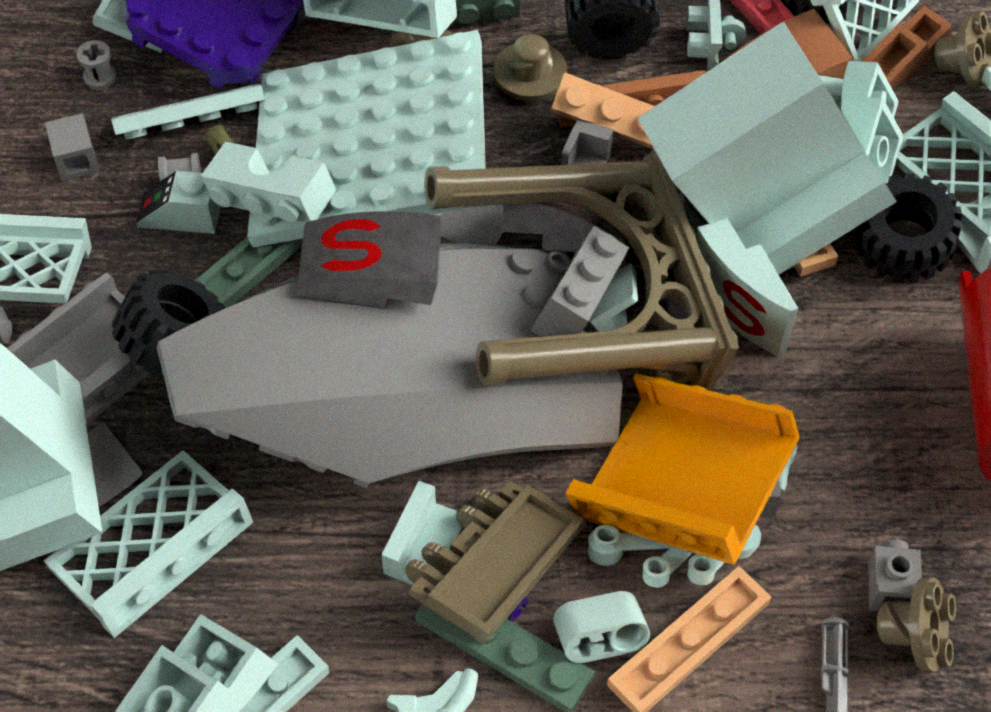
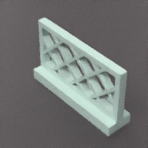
[811,0,920,61]
[895,91,991,240]
[0,214,92,303]
[44,450,253,638]

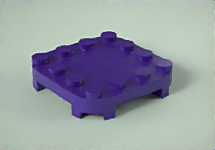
[125,0,302,89]

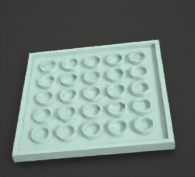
[247,30,486,248]

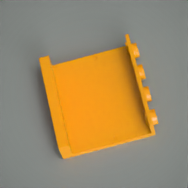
[566,373,800,565]

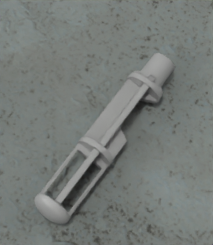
[820,617,849,712]

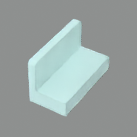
[590,264,638,332]
[381,481,464,585]

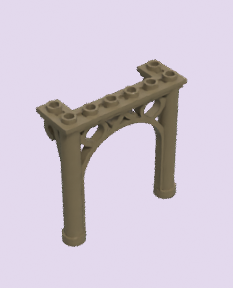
[424,149,739,391]

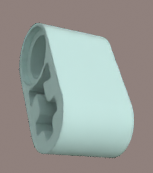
[553,591,650,663]

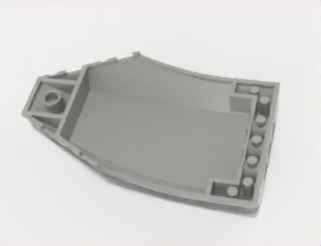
[156,243,623,488]

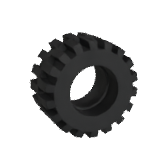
[564,0,660,59]
[855,173,962,283]
[112,270,225,378]

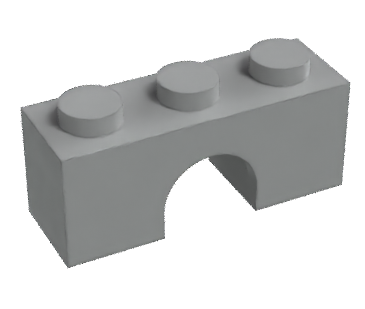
[530,226,629,337]

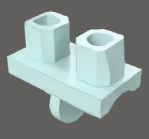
[686,0,746,69]

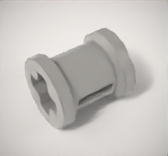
[76,40,117,90]
[158,152,201,181]

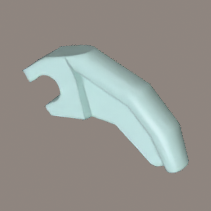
[386,668,478,712]

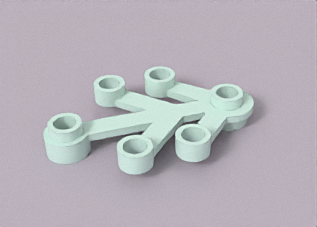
[588,524,761,588]

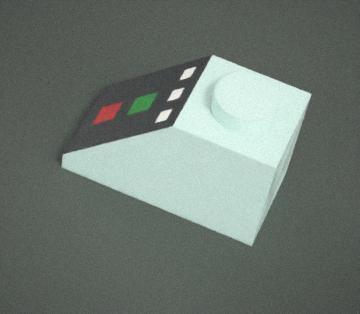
[136,171,221,234]

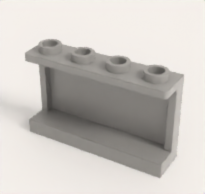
[7,273,150,425]

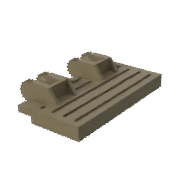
[405,480,585,644]

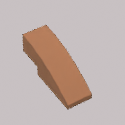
[861,5,953,90]

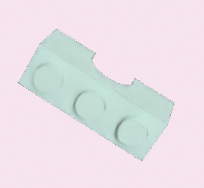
[201,142,336,223]

